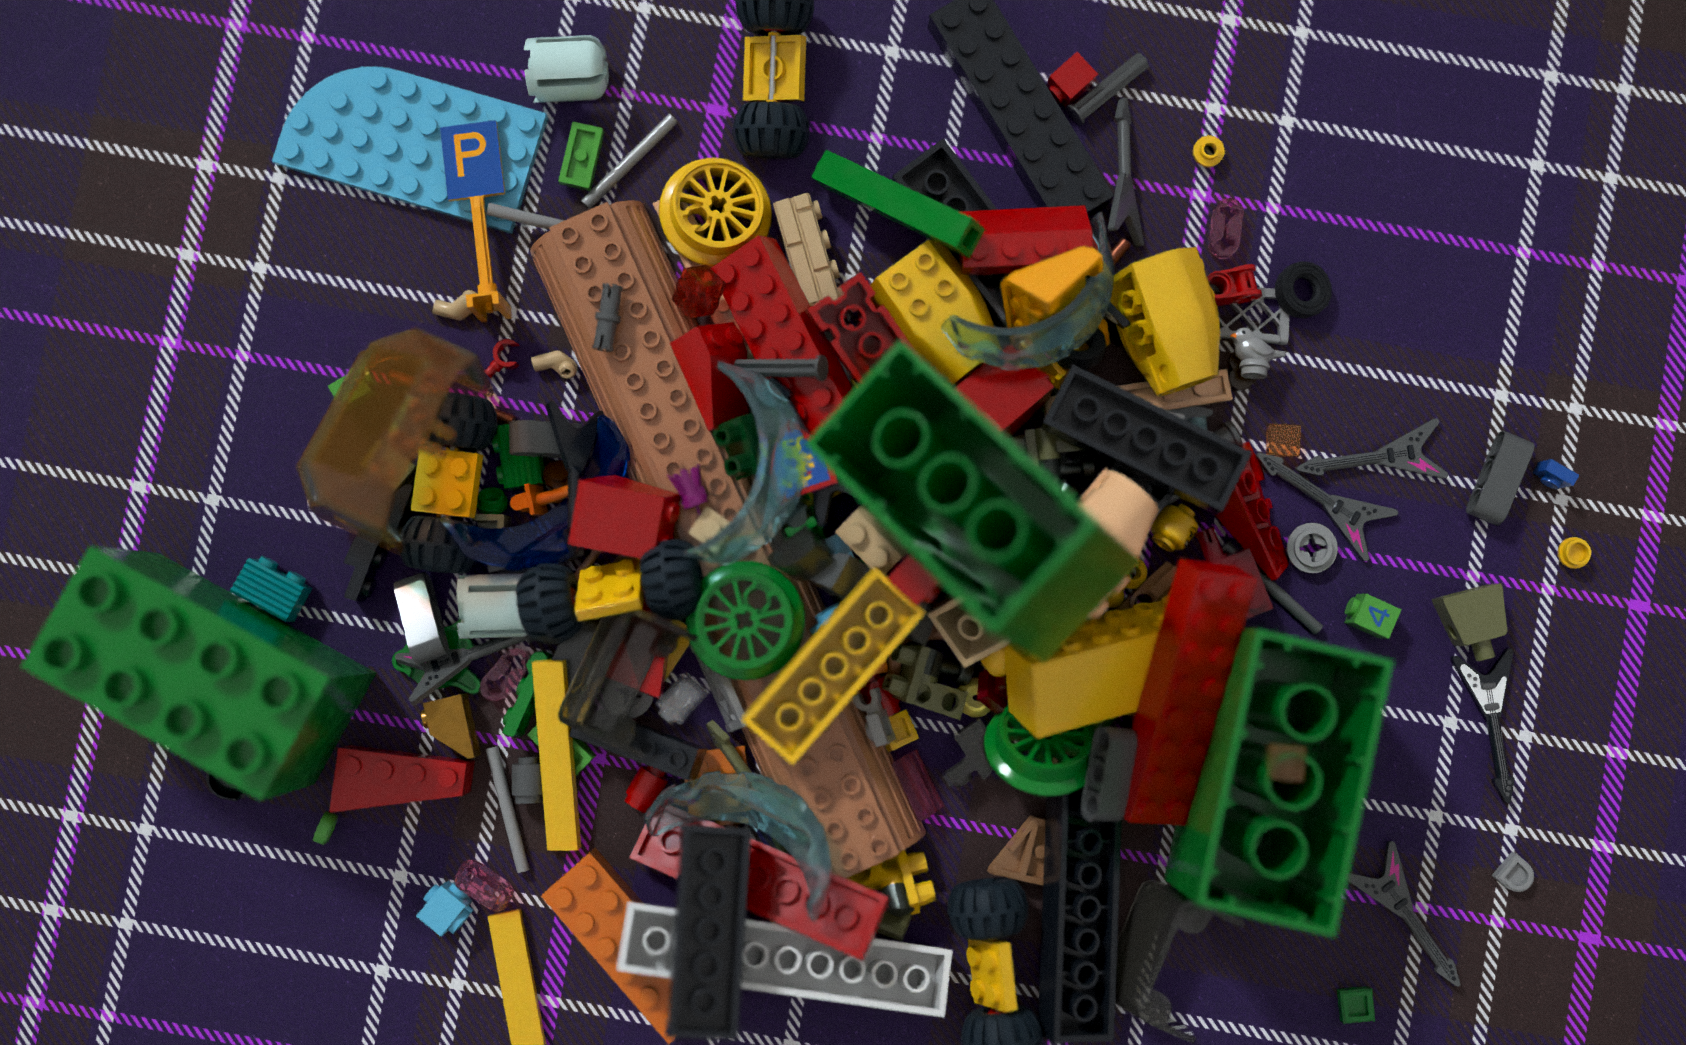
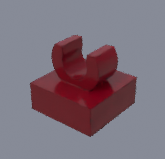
[977,670,1008,714]

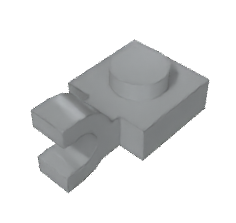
[852,687,896,747]

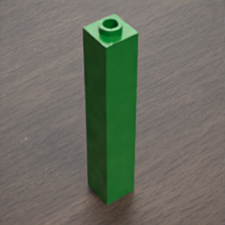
[811,150,985,258]

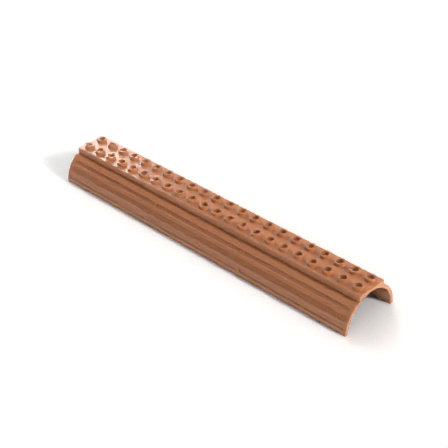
[530,200,926,878]

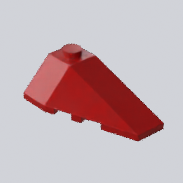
[1215,442,1289,580]

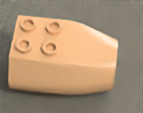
[1077,468,1159,620]

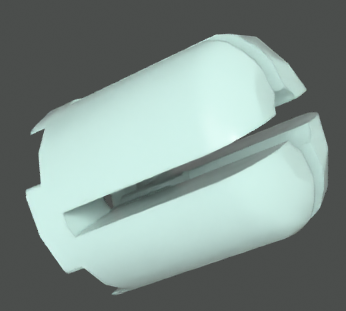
[524,35,609,103]
[457,573,528,639]

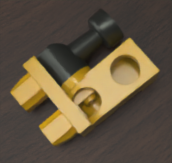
[845,849,936,917]

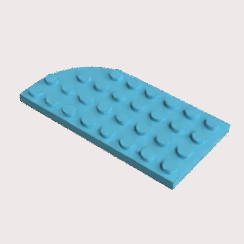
[272,67,548,234]

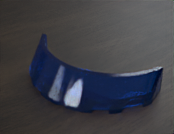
[439,414,630,571]

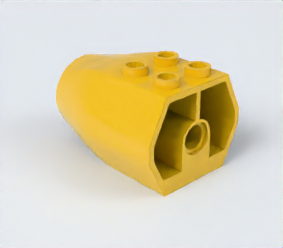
[869,239,1002,387]
[1102,247,1220,397]

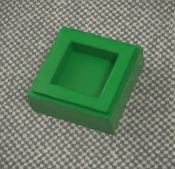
[1337,986,1375,1024]

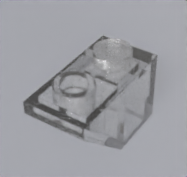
[655,672,711,725]

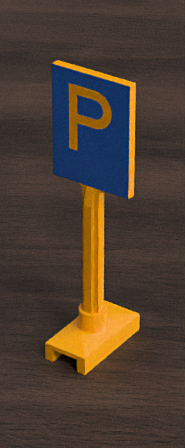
[440,120,512,322]

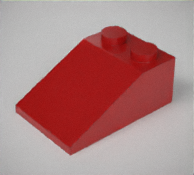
[670,322,749,431]

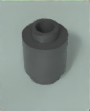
[512,757,543,804]

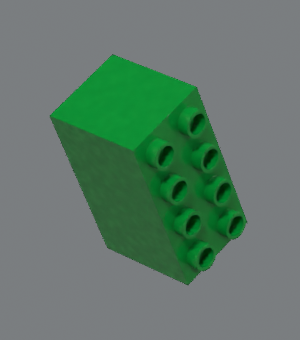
[805,339,1141,662]
[21,546,376,800]
[1164,628,1394,937]

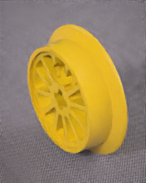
[659,158,772,267]

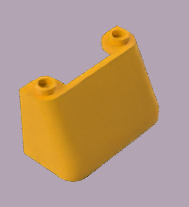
[1001,246,1110,390]

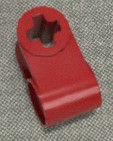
[1207,264,1263,306]

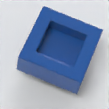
[1532,459,1579,490]

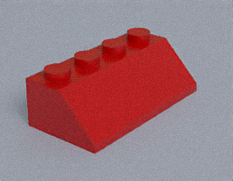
[959,205,1093,276]

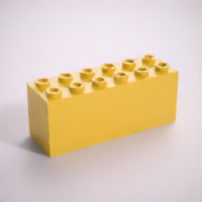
[1004,596,1169,738]

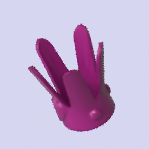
[667,464,709,515]

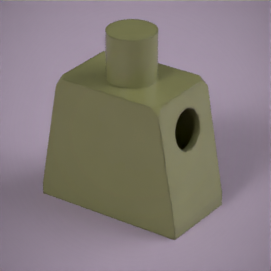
[1432,583,1508,661]

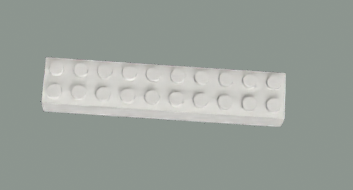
[616,902,953,1017]

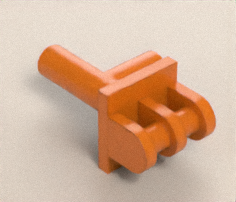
[510,483,568,518]

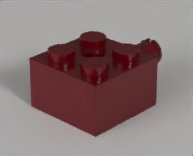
[1195,527,1273,619]

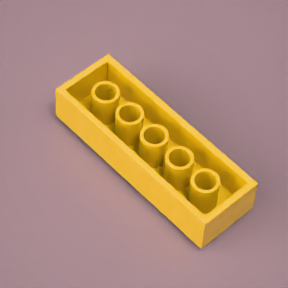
[741,567,926,765]

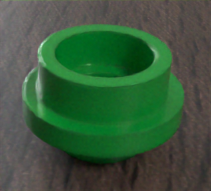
[476,487,508,514]

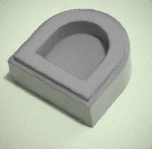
[1491,852,1534,892]

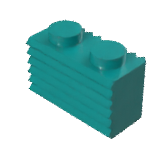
[230,556,313,622]

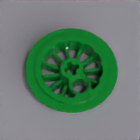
[686,561,805,680]
[984,705,1094,796]

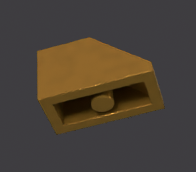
[421,693,481,759]

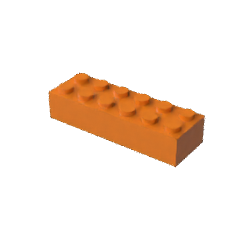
[541,847,676,1044]

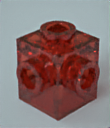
[671,265,727,318]

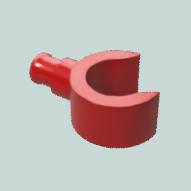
[484,339,520,378]

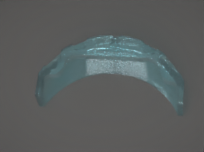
[941,212,1114,370]
[684,361,807,565]
[644,771,831,923]

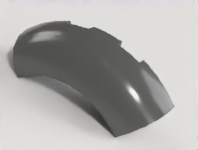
[807,553,934,646]

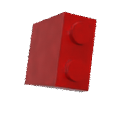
[954,342,1054,439]
[568,475,680,559]

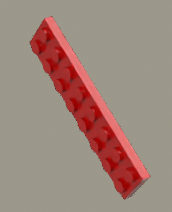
[629,799,890,962]

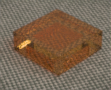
[1266,423,1301,457]
[1266,743,1306,782]

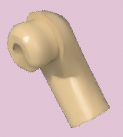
[433,290,476,320]
[531,350,578,379]

